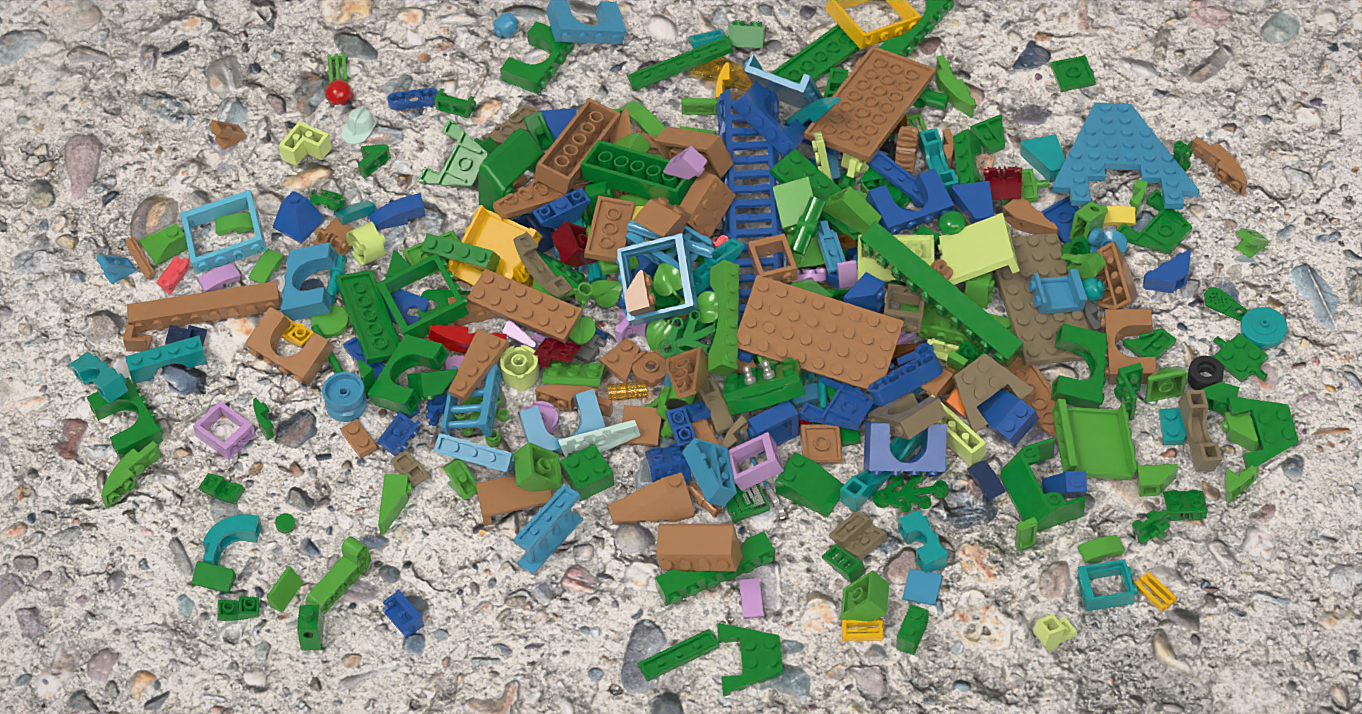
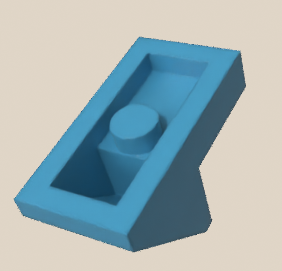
[96,254,136,284]

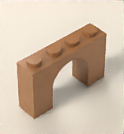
[245,307,335,385]
[1100,309,1157,385]

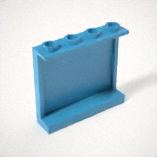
[744,54,823,109]

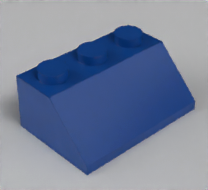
[844,272,886,315]

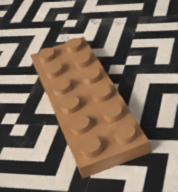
[467,269,584,343]

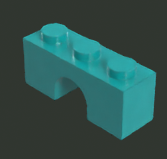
[898,510,949,573]

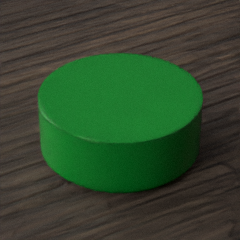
[275,513,296,534]

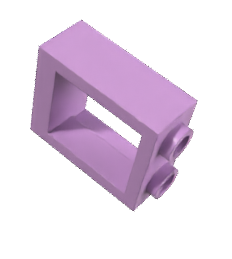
[193,401,256,460]
[728,432,784,491]

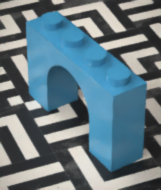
[546,0,626,44]
[280,242,338,321]
[518,389,605,453]

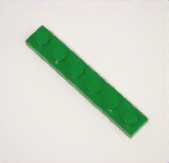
[627,36,733,91]

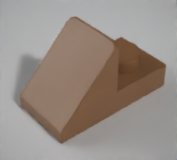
[209,120,247,149]

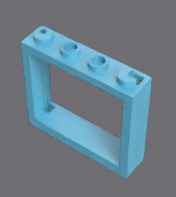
[180,190,267,274]

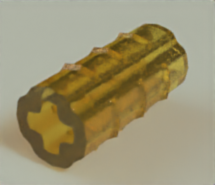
[607,381,647,402]

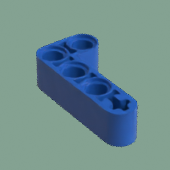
[868,343,943,406]

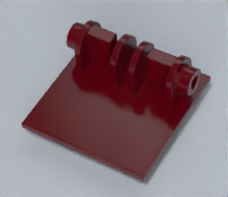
[983,166,1023,200]
[534,338,582,368]

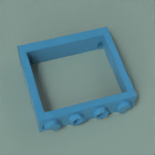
[616,233,699,326]

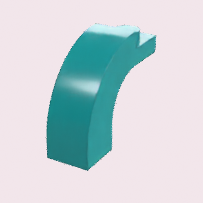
[202,514,262,565]

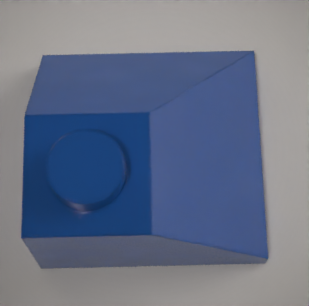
[273,190,325,244]

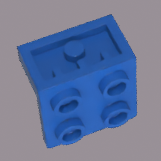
[645,444,692,483]

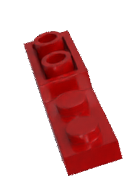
[428,325,507,354]

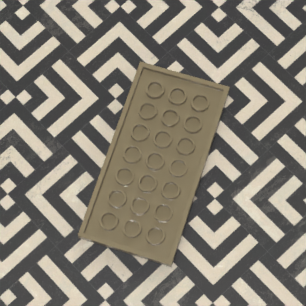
[993,233,1090,366]

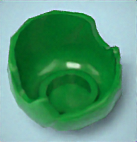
[938,210,967,235]

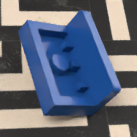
[376,412,421,456]

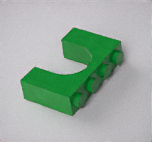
[500,21,575,95]
[1051,323,1108,409]
[368,334,449,416]
[87,377,164,460]

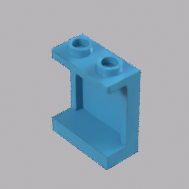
[1029,269,1087,314]

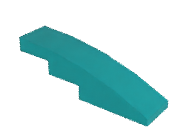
[785,97,841,126]
[678,238,745,296]

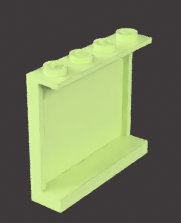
[938,213,1020,287]

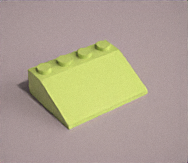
[858,235,934,282]

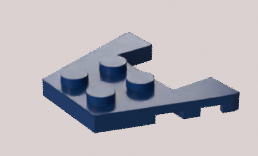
[799,377,874,430]

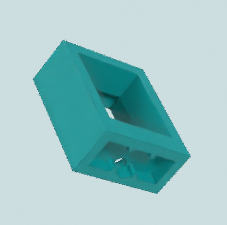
[1076,559,1138,612]

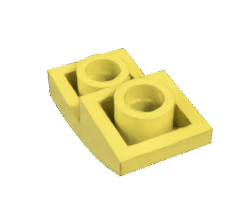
[1103,206,1136,228]

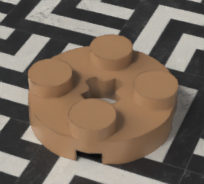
[632,350,666,387]

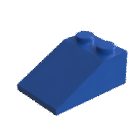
[977,388,1039,447]

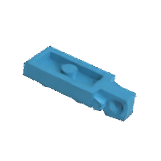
[817,220,846,274]

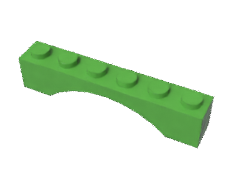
[708,260,739,377]

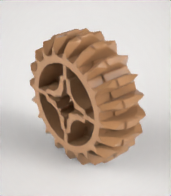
[895,126,919,175]

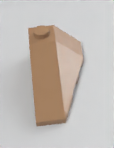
[665,346,710,399]
[607,472,695,523]

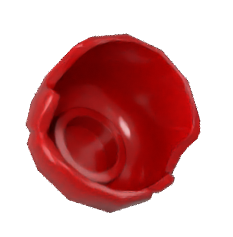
[325,79,354,105]

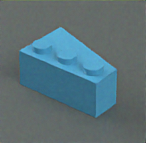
[682,438,737,507]

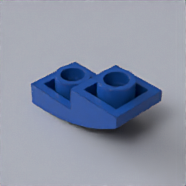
[666,406,696,447]

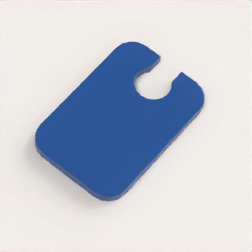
[380,289,429,326]

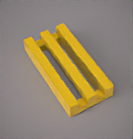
[1134,571,1177,612]
[842,619,883,641]

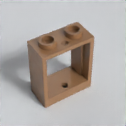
[748,233,797,283]

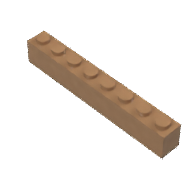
[127,281,281,333]

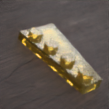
[689,56,753,91]

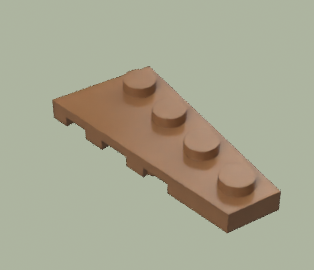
[448,329,510,402]

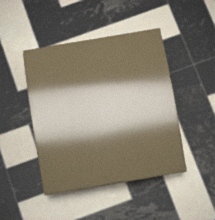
[829,511,887,561]

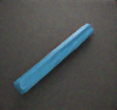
[627,220,715,258]

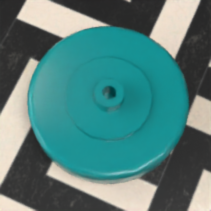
[1240,307,1287,349]

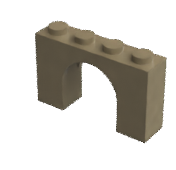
[867,392,947,439]

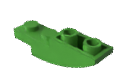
[935,55,976,117]
[101,441,162,508]

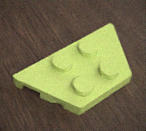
[812,131,832,180]

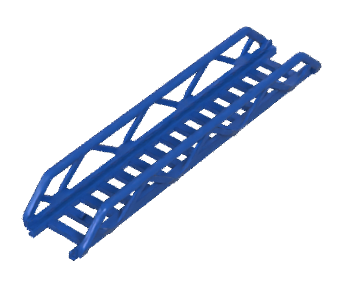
[717,87,789,327]

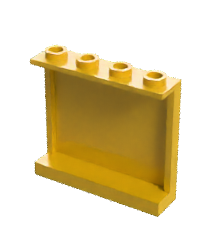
[446,205,542,286]

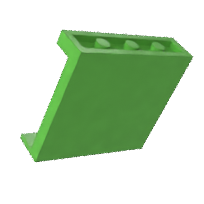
[1052,399,1138,480]

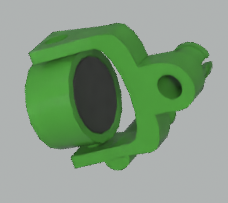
[644,385,700,439]

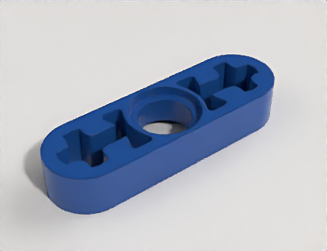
[387,88,438,110]

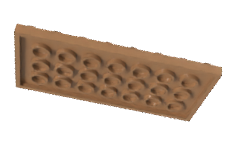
[804,46,936,162]
[737,275,904,391]

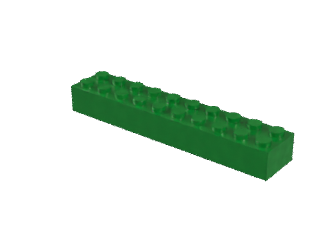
[860,221,1024,368]

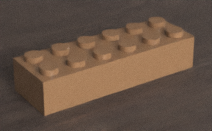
[534,98,621,195]

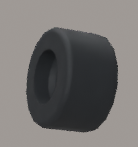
[1187,356,1224,390]

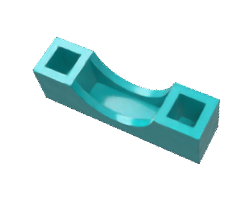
[919,128,959,198]
[125,336,207,383]
[69,352,129,403]

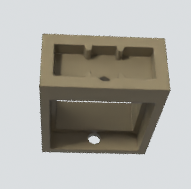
[884,284,924,333]

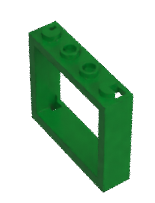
[377,253,469,338]

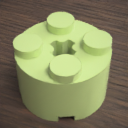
[346,221,386,265]
[500,345,540,391]

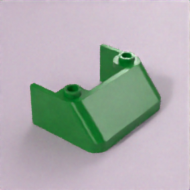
[478,128,545,214]
[1000,437,1086,532]

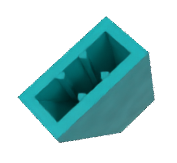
[1020,134,1066,182]

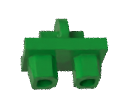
[1132,509,1170,545]

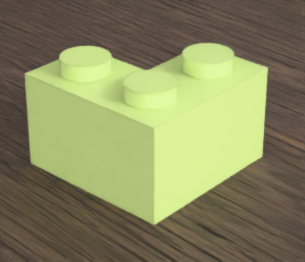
[279,121,332,166]

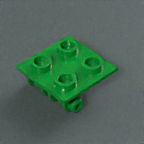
[1163,489,1208,521]

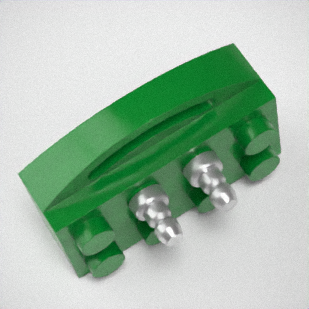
[723,357,805,415]

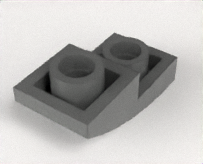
[1083,297,1102,332]

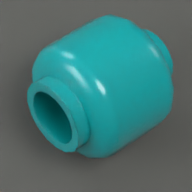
[1081,277,1106,302]

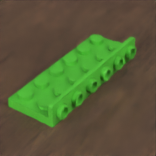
[900,303,1013,353]

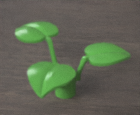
[646,263,718,351]
[533,279,623,345]

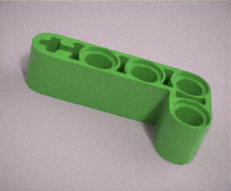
[305,536,371,614]

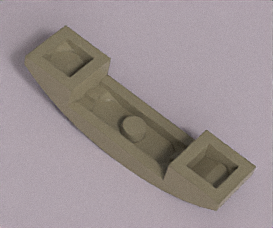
[513,232,573,297]

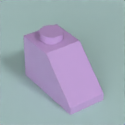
[663,146,707,179]

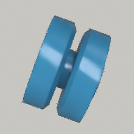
[322,372,368,422]

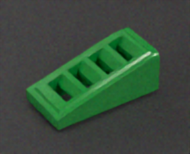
[821,544,865,583]

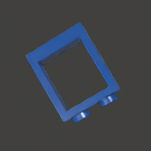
[747,400,799,456]

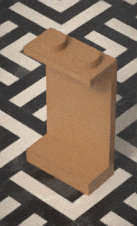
[476,475,555,526]

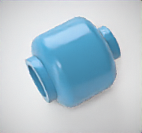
[493,12,519,39]

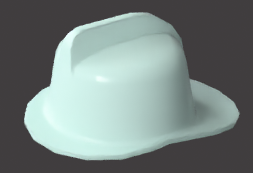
[342,105,377,145]

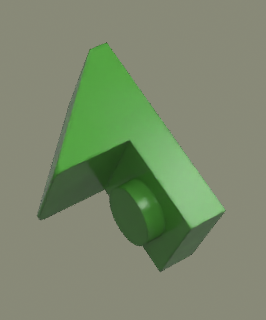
[1237,228,1270,258]
[442,458,477,500]
[1224,465,1258,503]

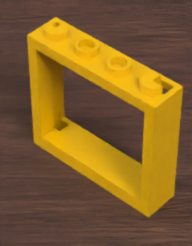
[825,0,921,49]

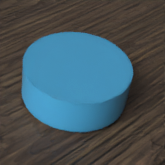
[1088,227,1104,247]

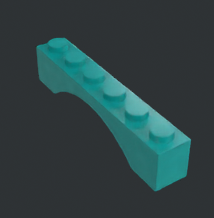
[840,432,922,512]

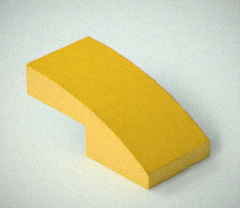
[715,62,732,98]

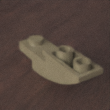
[695,377,734,435]

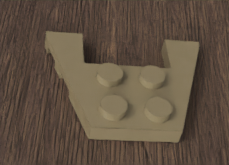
[953,353,1034,433]

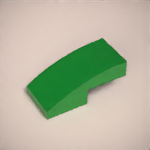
[198,473,245,505]

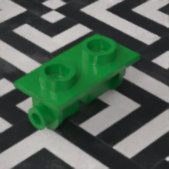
[1173,140,1193,172]

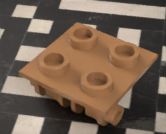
[313,218,355,257]

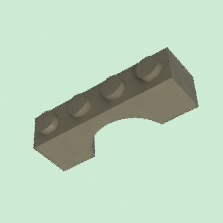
[1178,390,1222,472]

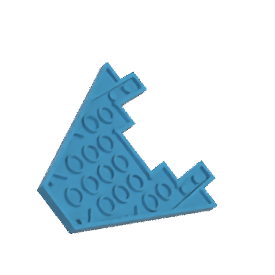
[1052,102,1199,209]

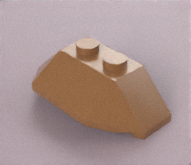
[1095,241,1138,310]

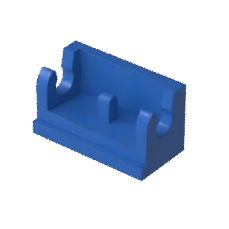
[382,589,424,638]

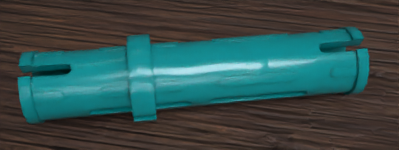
[326,254,348,304]

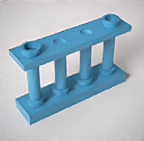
[625,225,713,271]
[440,363,502,436]
[513,485,583,575]

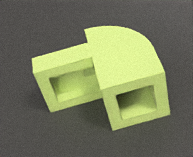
[841,153,869,178]
[1033,614,1077,650]

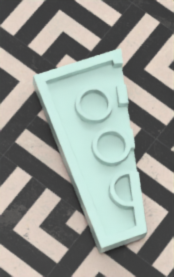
[558,420,641,458]

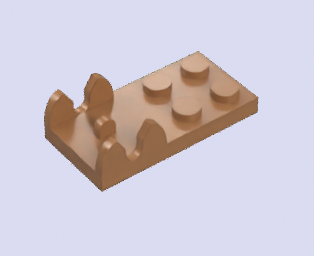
[584,196,635,263]

